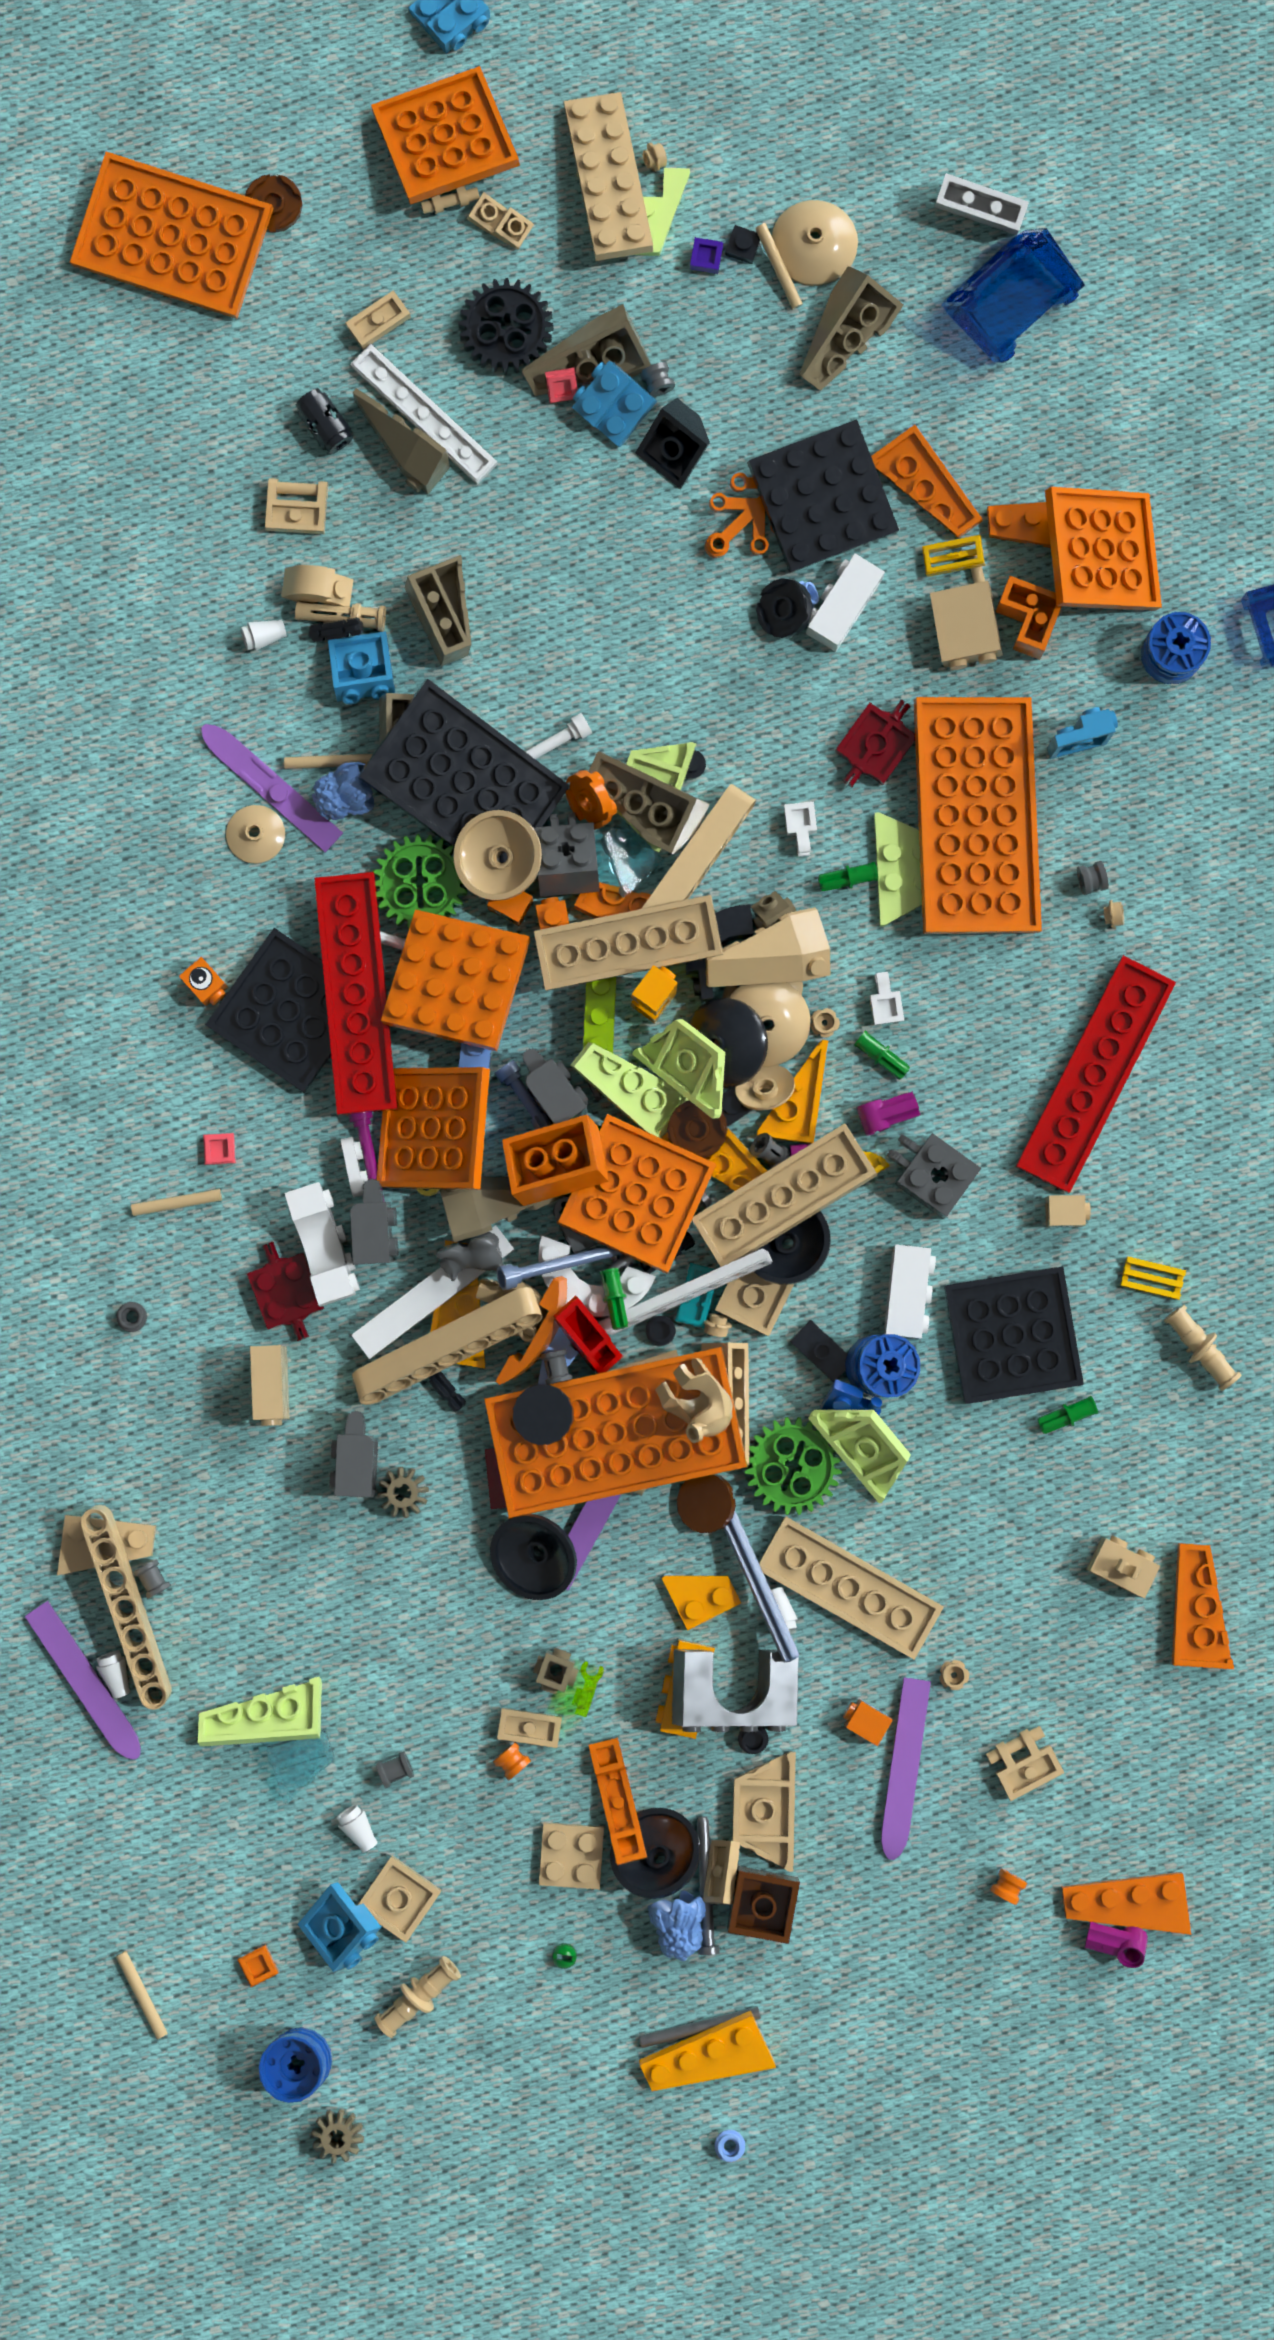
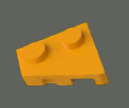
[661,1575,741,1631]

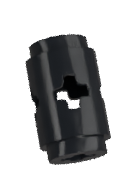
[295,388,353,454]

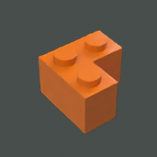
[995,576,1062,660]

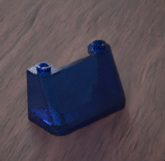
[941,228,1085,363]

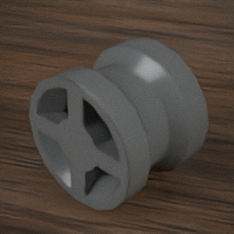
[640,362,675,397]
[1077,861,1109,895]

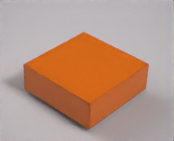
[238,1944,279,1987]

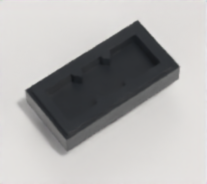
[790,1320,848,1383]

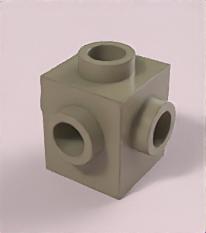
[751,891,796,930]
[533,1648,579,1694]

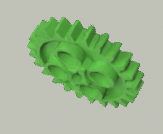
[373,834,468,929]
[744,1417,842,1515]

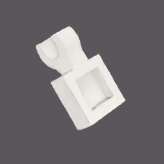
[784,801,817,857]
[869,972,904,1026]

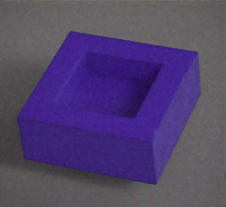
[690,237,724,274]

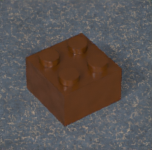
[727,1866,800,1944]

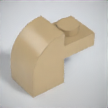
[281,565,353,607]

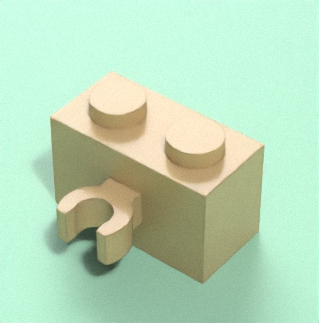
[1086,1535,1160,1599]

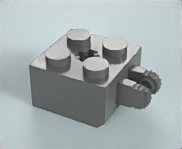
[534,812,600,897]
[522,1048,589,1125]
[887,1133,981,1219]
[350,1179,399,1265]
[329,1411,378,1497]

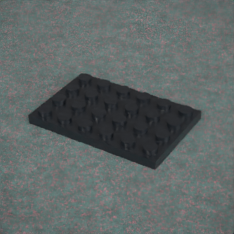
[358,679,570,863]

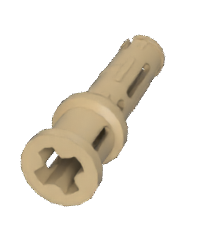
[295,601,386,632]

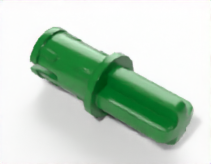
[818,862,878,891]
[854,1030,910,1080]
[600,1268,628,1330]
[1037,1396,1098,1434]

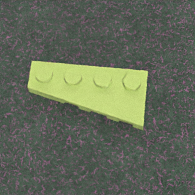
[570,1042,689,1138]
[198,1677,322,1747]

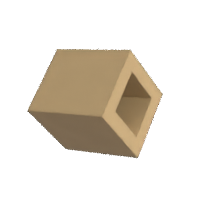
[1045,1195,1091,1227]

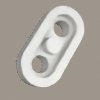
[341,1137,368,1197]

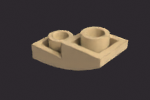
[466,192,534,249]

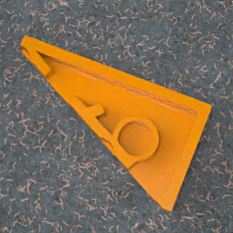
[756,1040,828,1144]

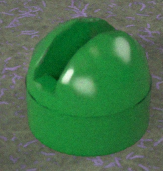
[552,1943,577,1969]

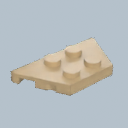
[732,1751,796,1872]

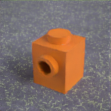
[536,897,569,930]

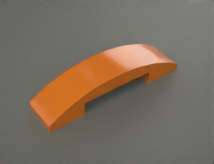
[495,1276,567,1385]
[588,1738,647,1866]

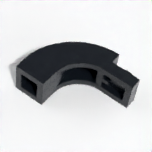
[685,904,754,1003]

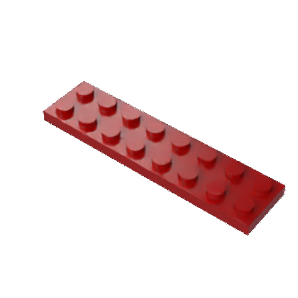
[314,872,398,1116]
[1015,955,1176,1194]

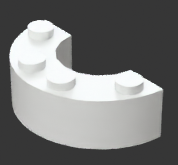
[285,1182,360,1307]
[538,1236,656,1318]

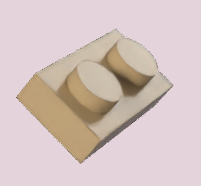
[345,290,411,350]
[497,1708,562,1748]
[703,1840,740,1905]

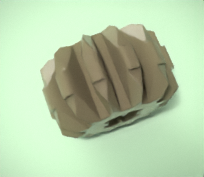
[377,1467,429,1518]
[311,2108,364,2163]

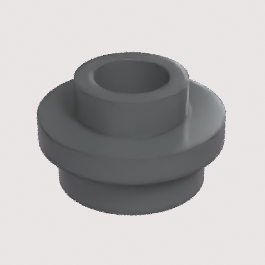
[116,1302,147,1332]

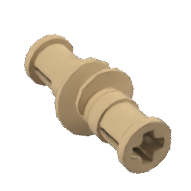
[1163,1305,1242,1391]
[374,1956,461,2038]

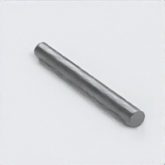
[639,2007,761,2048]

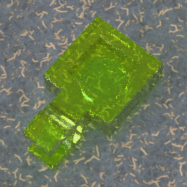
[571,1660,604,1717]

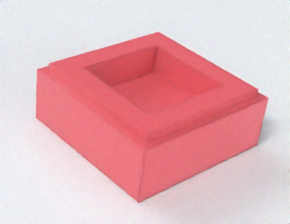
[545,367,577,403]
[203,1133,236,1165]

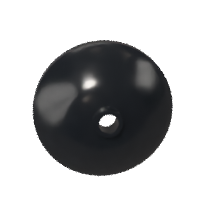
[688,998,768,1088]
[754,1211,831,1285]
[490,1514,577,1600]
[610,1808,701,1899]

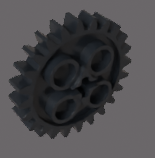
[458,278,554,375]

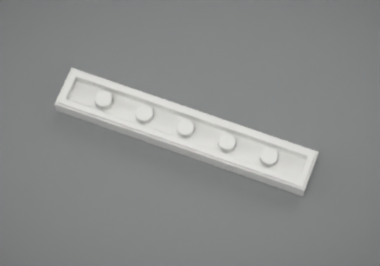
[350,344,497,485]
[352,1225,514,1359]
[599,1248,773,1335]

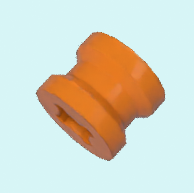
[493,1742,531,1781]
[990,1868,1028,1905]

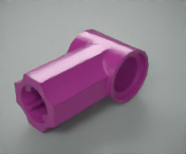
[856,1091,920,1136]
[1084,1922,1148,1968]

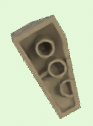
[799,266,904,391]
[522,304,651,396]
[352,388,450,494]
[588,751,710,854]
[440,1176,567,1242]

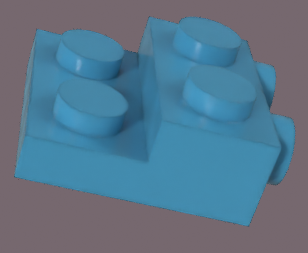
[408,0,490,54]
[572,361,657,447]
[328,631,395,705]
[1047,707,1118,759]
[298,1882,381,1972]

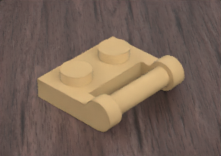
[265,478,328,534]

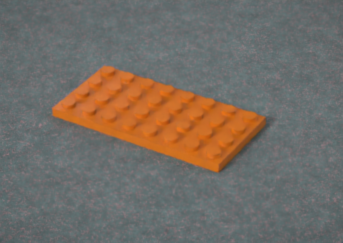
[914,697,1042,934]
[484,1347,748,1518]

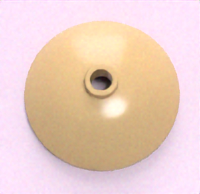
[771,200,858,286]
[454,810,542,901]
[728,982,810,1067]

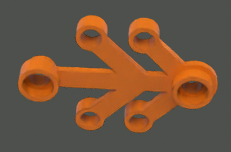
[705,473,774,558]

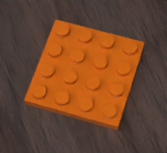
[371,66,520,205]
[1045,487,1162,611]
[381,909,531,1052]
[377,1067,490,1190]
[557,1114,716,1274]

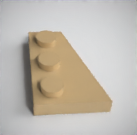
[57,1515,157,1576]

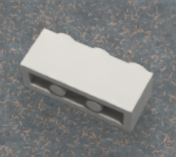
[934,173,1029,235]
[806,554,885,652]
[883,1244,936,1339]

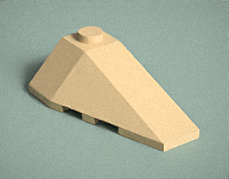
[705,907,830,987]

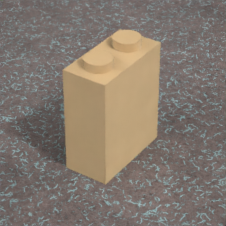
[930,581,1003,670]
[250,1345,290,1426]

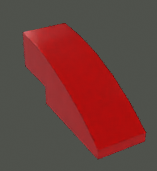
[553,1295,623,1374]

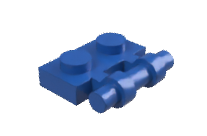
[818,1380,882,1415]

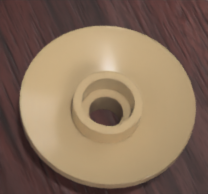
[226,805,285,864]
[735,1065,795,1110]

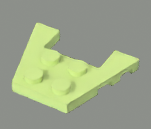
[577,168,690,256]

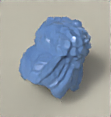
[312,762,374,820]
[648,1891,706,1961]

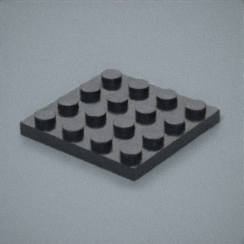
[747,419,899,573]
[205,928,331,1093]
[944,1266,1084,1404]

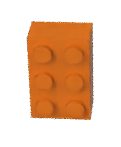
[502,1115,609,1206]

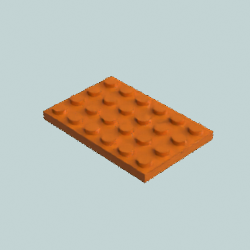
[70,151,274,319]

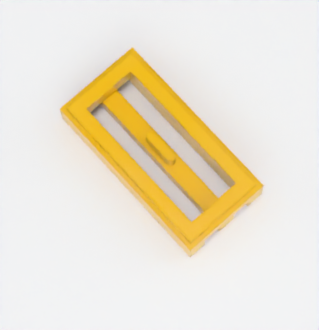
[922,535,985,577]
[1120,1256,1186,1300]

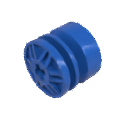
[1141,612,1211,684]
[845,1334,920,1397]
[259,2027,332,2103]

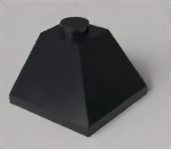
[635,398,710,489]

